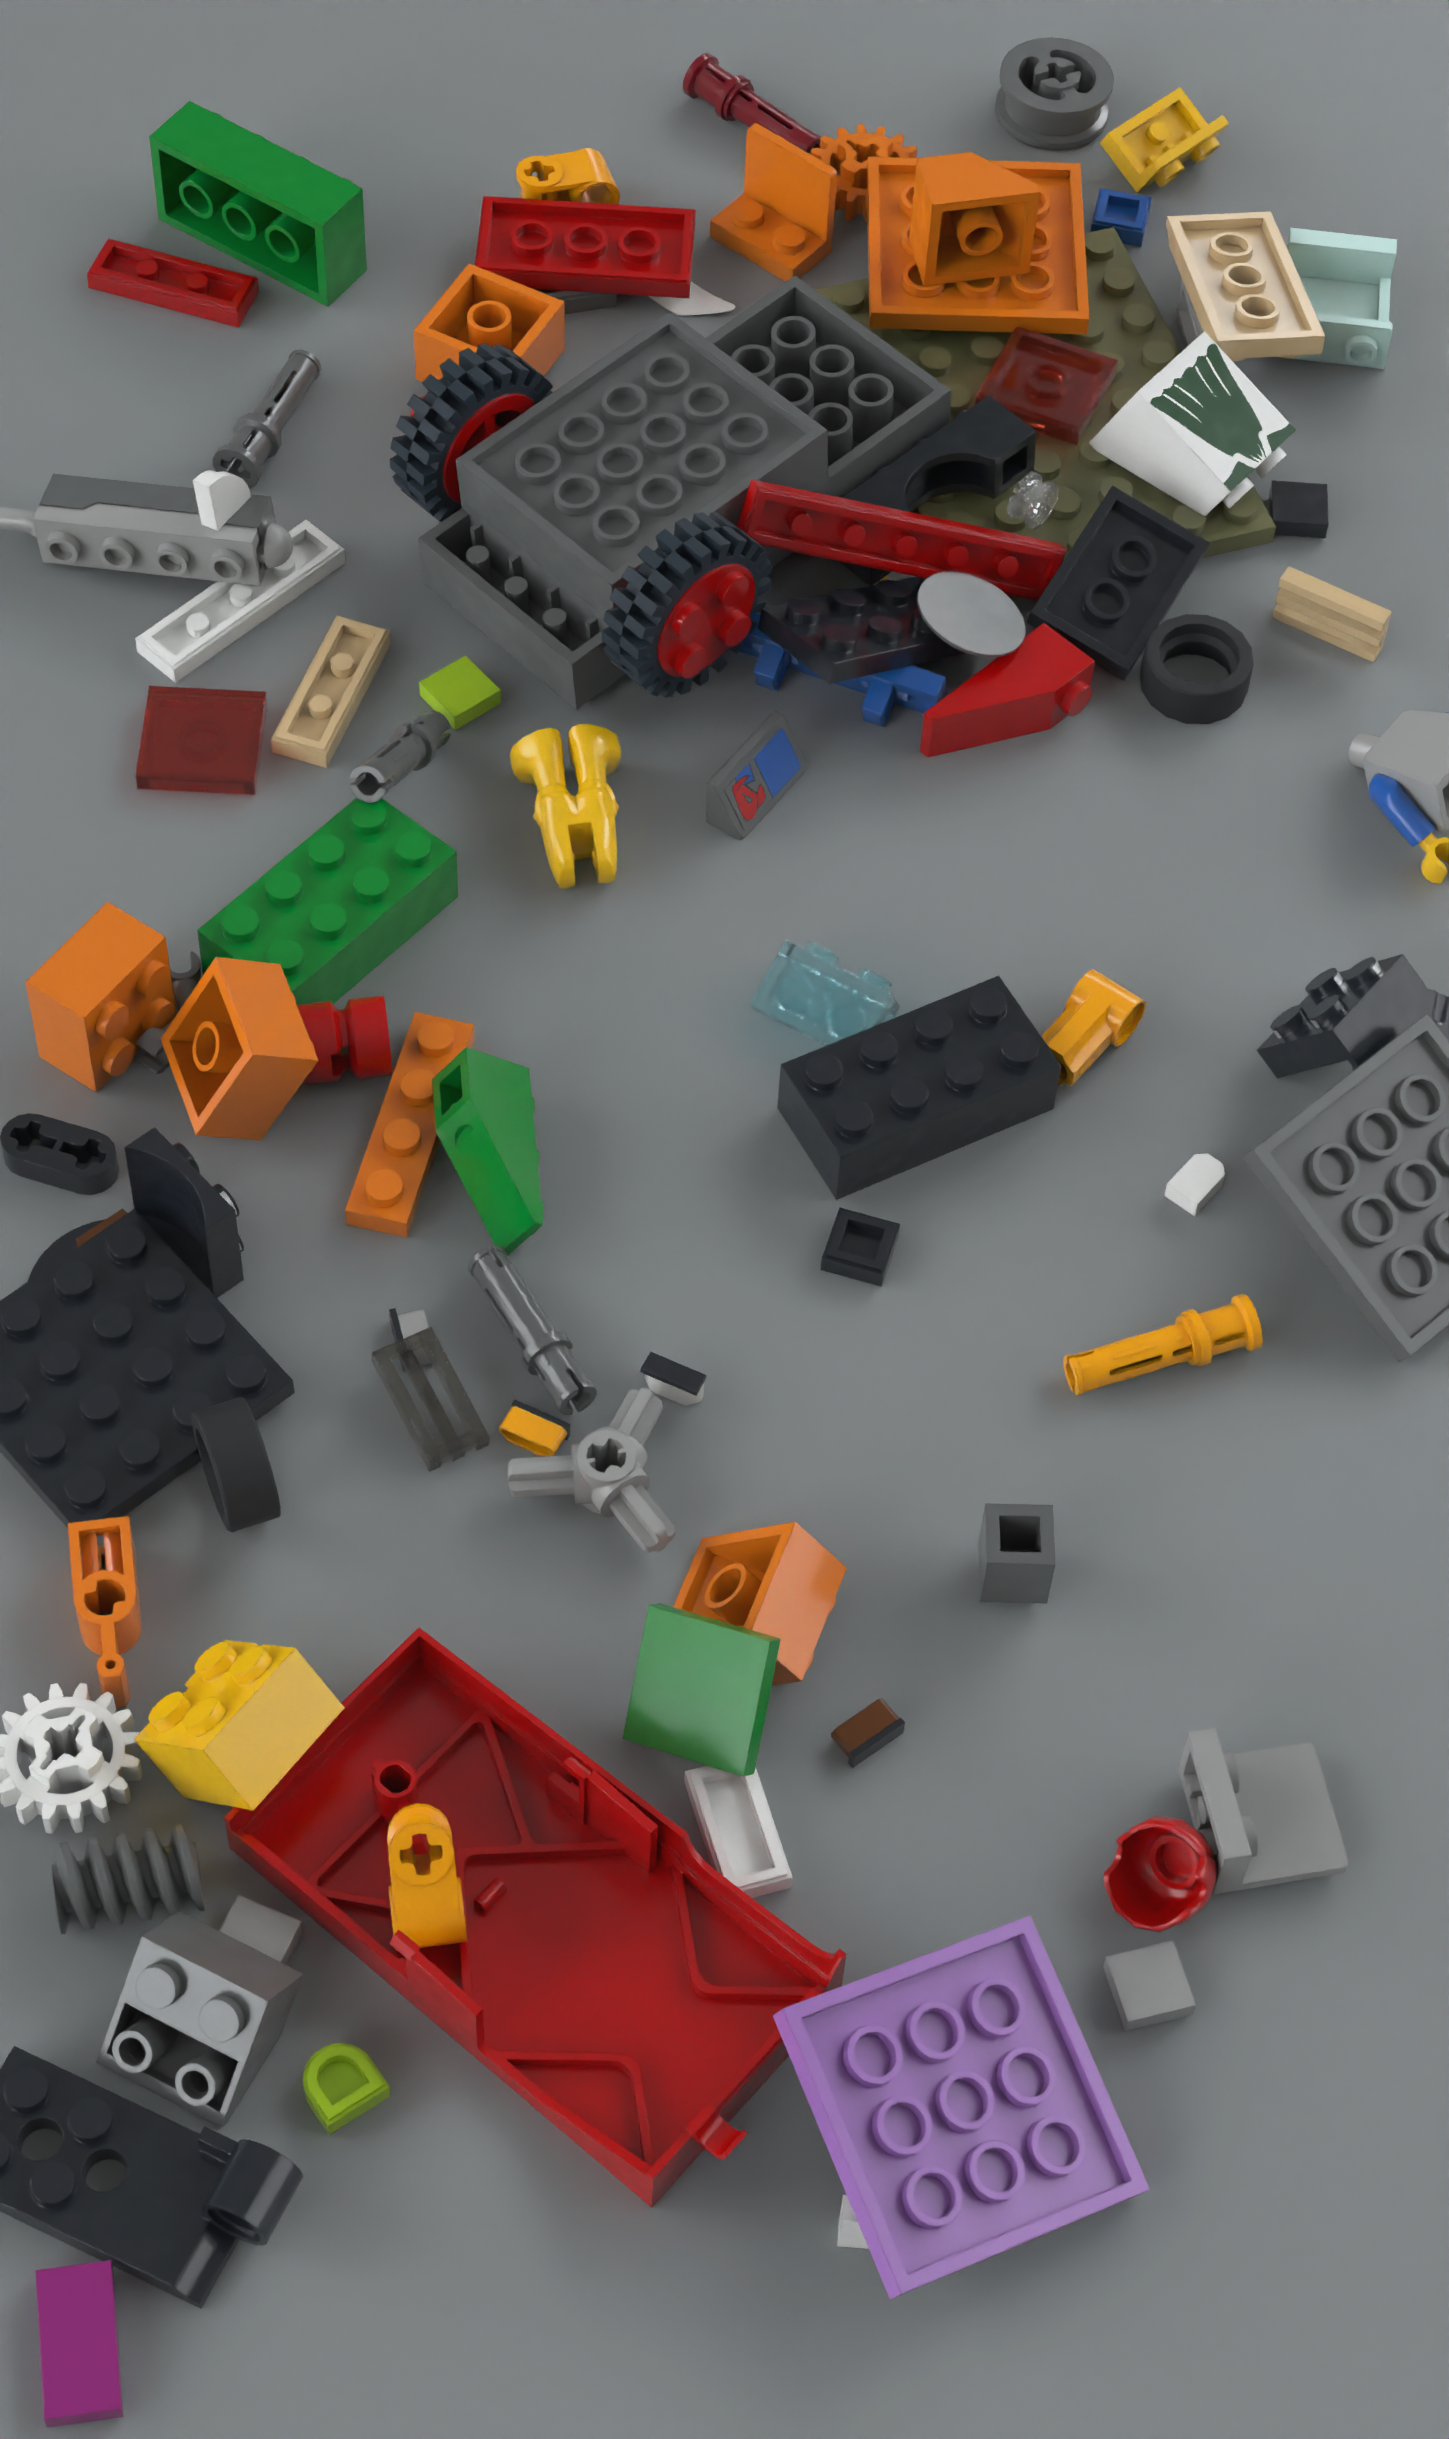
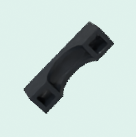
[839,395,1036,586]

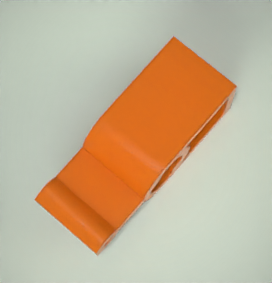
[67,1516,142,1708]

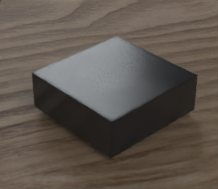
[1269,480,1329,538]
[821,1207,900,1287]

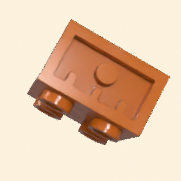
[710,123,837,282]

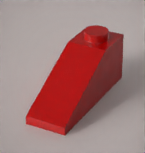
[920,623,1095,758]

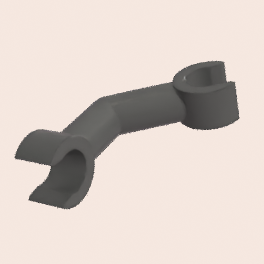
[136,951,201,1074]

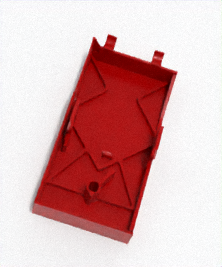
[224,1627,846,2208]

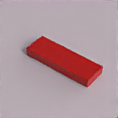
[87,238,259,328]

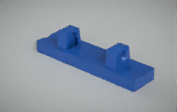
[739,613,948,727]

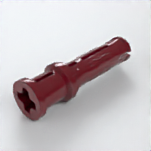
[682,53,821,154]

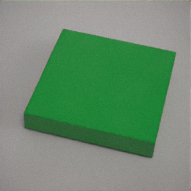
[622,1603,781,1777]

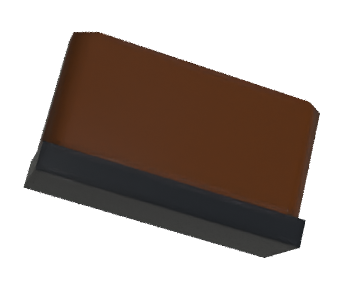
[831,1699,905,1768]

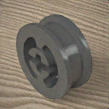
[995,37,1114,150]

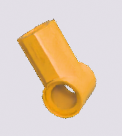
[1041,969,1146,1086]

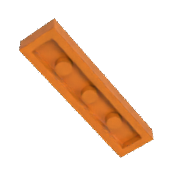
[345,1012,475,1238]

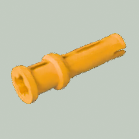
[1063,1293,1263,1396]

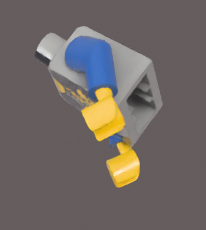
[1349,709,1449,884]

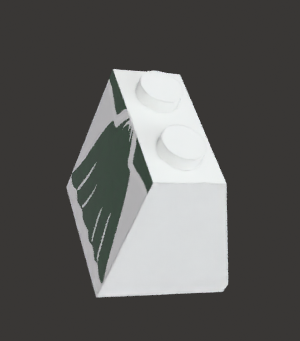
[1089,331,1296,516]

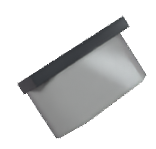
[389,1308,436,1372]

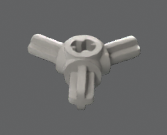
[507,1387,676,1553]

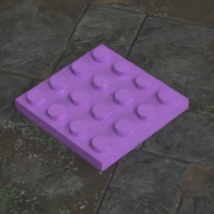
[773,1915,1150,2300]

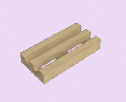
[1272,566,1392,663]

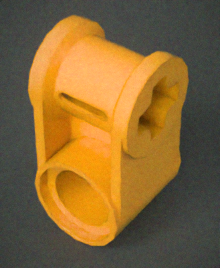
[516,148,620,204]
[387,1803,467,1951]

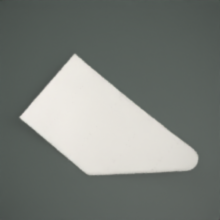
[649,282,736,316]

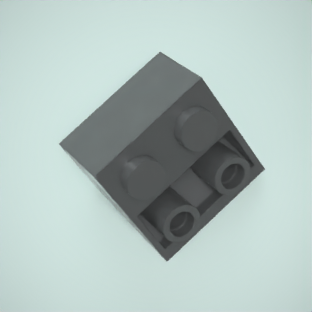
[96,1911,303,2127]

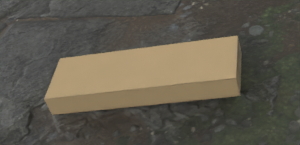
[271,615,391,768]

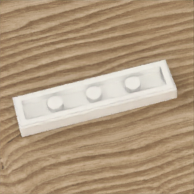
[135,520,346,683]

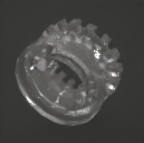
[1007,471,1060,530]

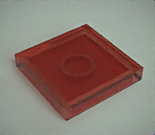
[975,326,1118,445]
[135,686,267,795]

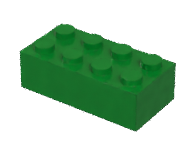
[149,101,367,307]
[197,797,458,1005]

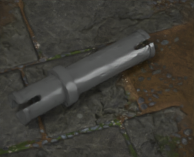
[350,710,451,803]
[468,1245,597,1415]

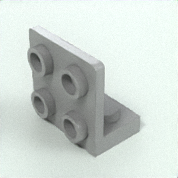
[1178,1727,1349,1895]

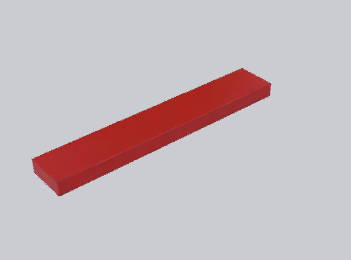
[736,479,1067,601]

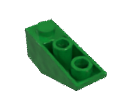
[432,1047,544,1256]

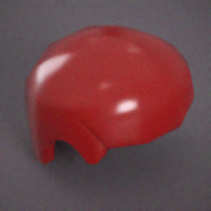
[1103,1816,1217,1932]

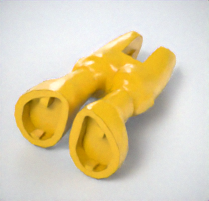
[509,724,621,889]

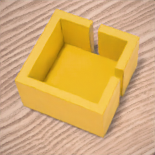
[134,1640,345,1811]

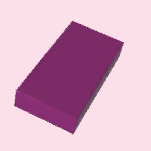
[35,2260,124,2427]

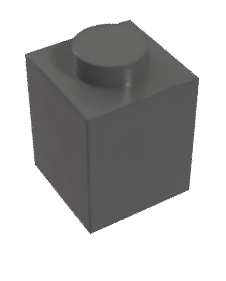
[978,1503,1055,1604]

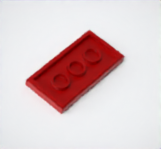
[475,196,696,299]

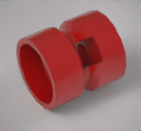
[297,995,392,1085]

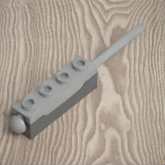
[0,474,293,586]

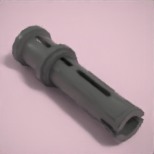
[213,349,321,489]

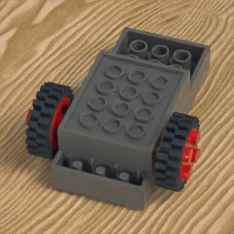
[390,276,951,710]

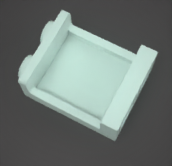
[1281,228,1397,369]

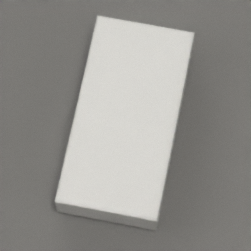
[684,1766,793,1898]

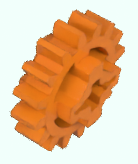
[811,124,917,222]

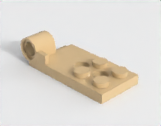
[1166,211,1325,361]

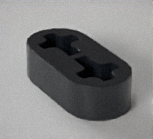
[0,1113,119,1195]

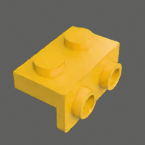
[1100,87,1229,193]

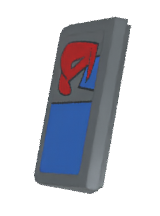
[706,711,806,840]

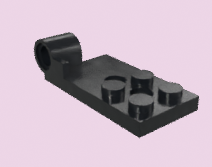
[0,2046,303,2309]

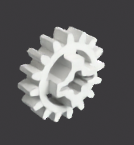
[0,1683,144,1834]

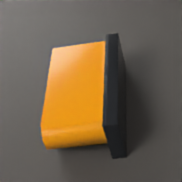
[499,1400,570,1457]

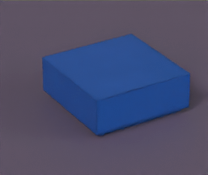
[1090,189,1152,247]

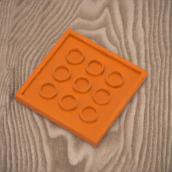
[867,157,1089,335]

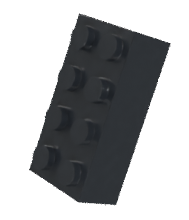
[777,976,1061,1200]

